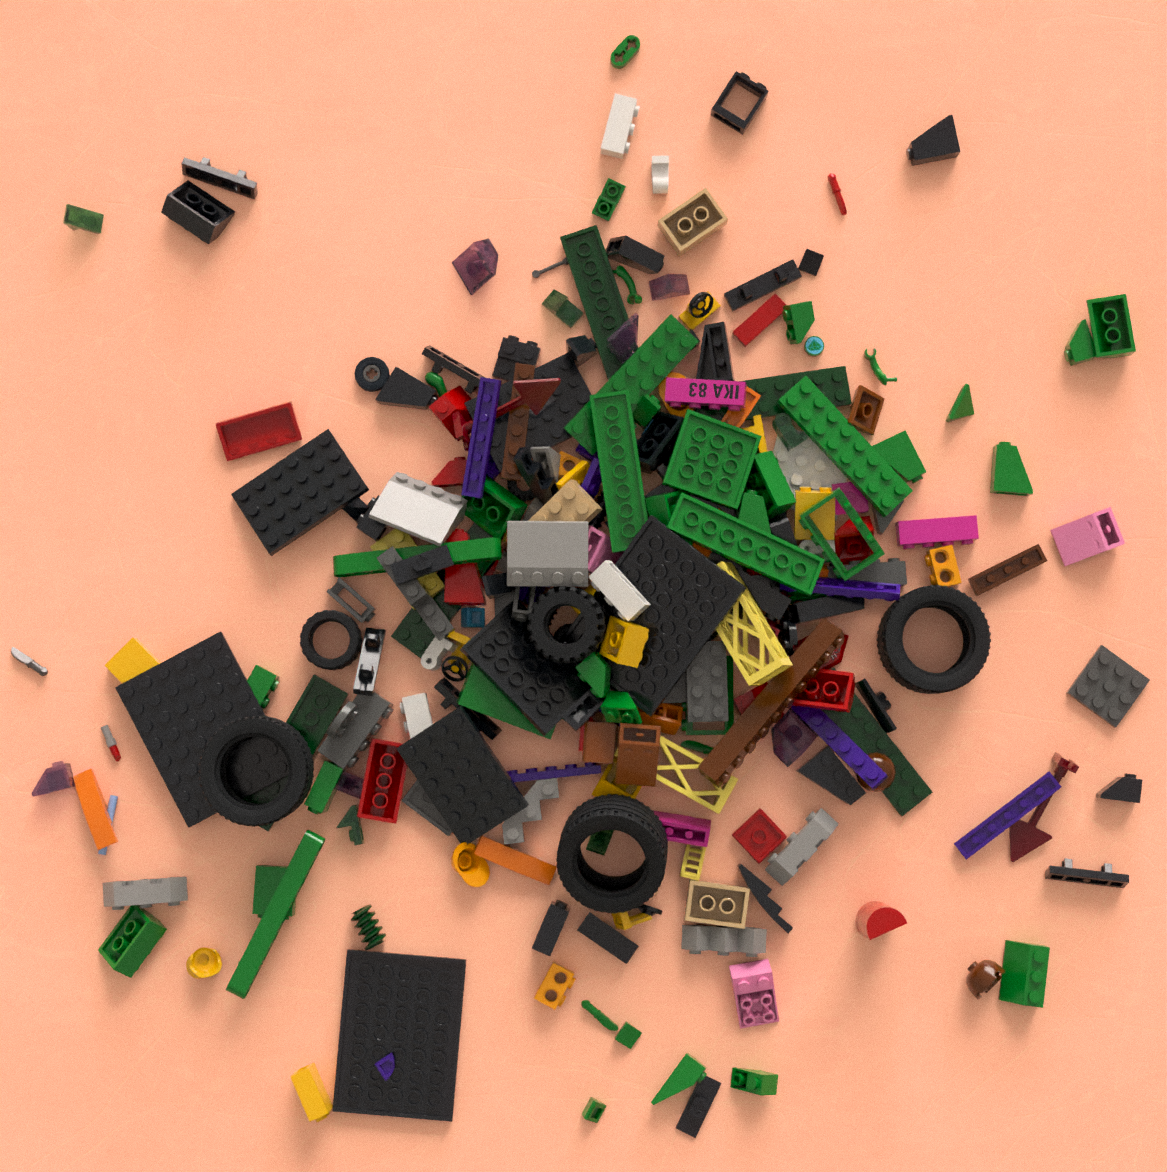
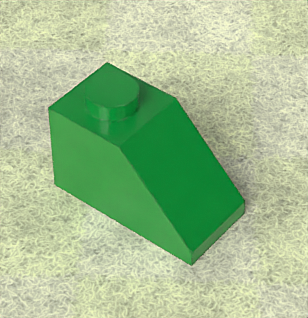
[1064,319,1096,366]

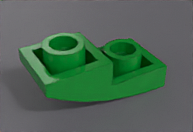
[592,178,626,221]

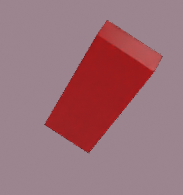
[732,293,786,347]

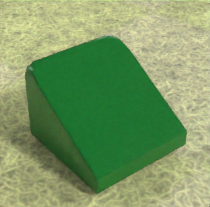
[614,1021,642,1049]

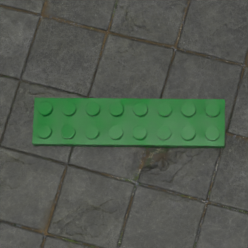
[563,314,699,455]
[777,376,913,517]
[589,390,648,553]
[667,492,825,596]

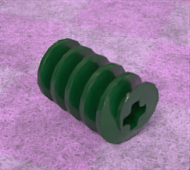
[350,904,386,950]

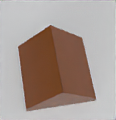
[847,385,885,435]
[582,722,616,764]

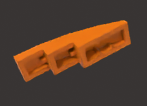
[73,768,118,850]
[473,836,557,885]

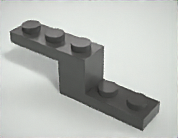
[377,546,455,641]

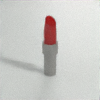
[101,725,121,762]

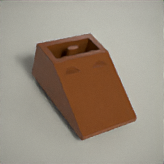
[615,723,661,787]

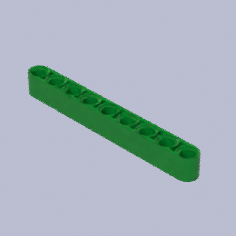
[333,537,502,577]
[226,830,326,999]

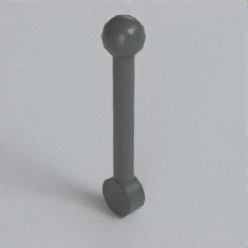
[532,257,568,278]

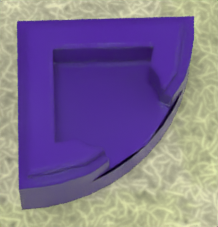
[374,1052,395,1081]

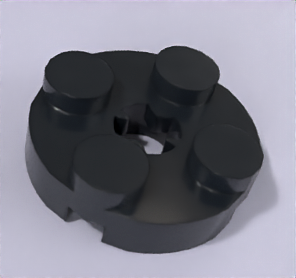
[776,617,798,657]

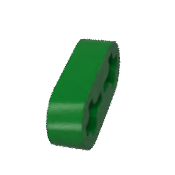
[610,35,640,69]

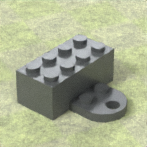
[662,641,729,723]
[317,691,394,769]

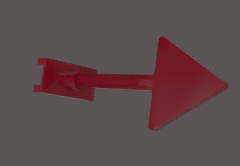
[452,378,561,451]
[1009,752,1079,862]

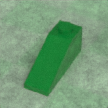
[650,1053,707,1105]

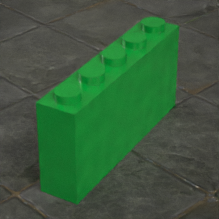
[456,663,556,740]

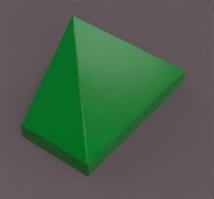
[945,383,974,423]

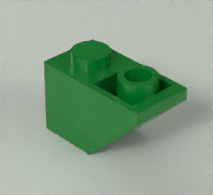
[782,301,815,344]
[632,394,661,430]
[575,652,611,698]
[247,665,280,709]
[600,691,643,724]
[730,1067,778,1096]

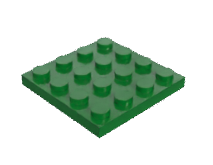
[662,409,762,510]

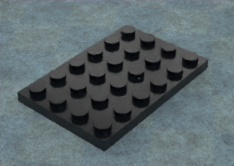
[464,352,591,473]
[231,429,369,556]
[460,600,591,736]
[396,705,529,845]

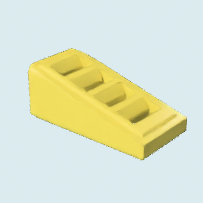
[679,844,706,881]

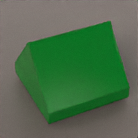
[582,1097,607,1123]

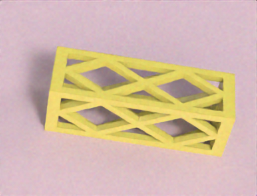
[716,561,793,686]
[614,724,738,814]

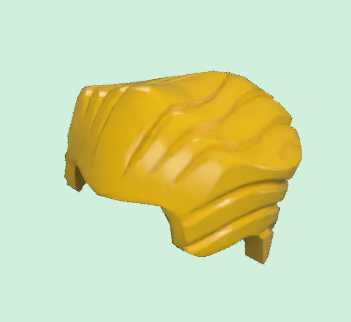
[186,947,222,979]

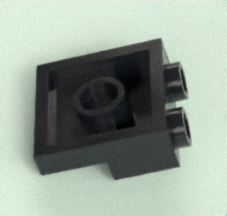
[492,335,541,381]

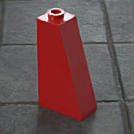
[444,529,487,606]

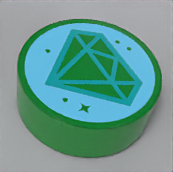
[804,336,824,356]

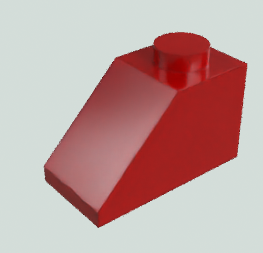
[432,457,467,488]

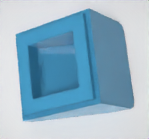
[461,607,485,628]

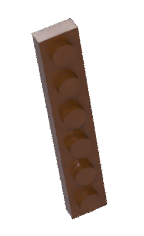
[501,363,535,482]

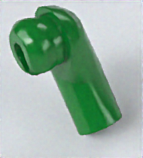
[425,372,447,397]

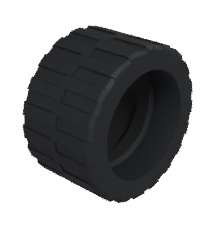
[300,610,363,670]

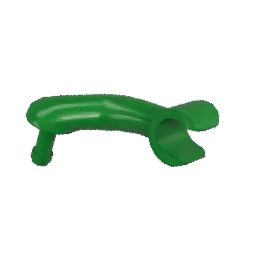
[612,265,642,305]
[864,348,897,386]
[788,591,827,604]

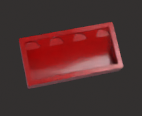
[215,401,302,461]

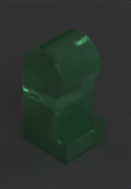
[772,413,808,452]

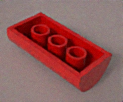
[792,669,855,713]
[357,738,407,824]
[856,901,907,940]

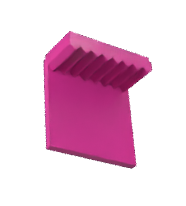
[832,482,869,515]

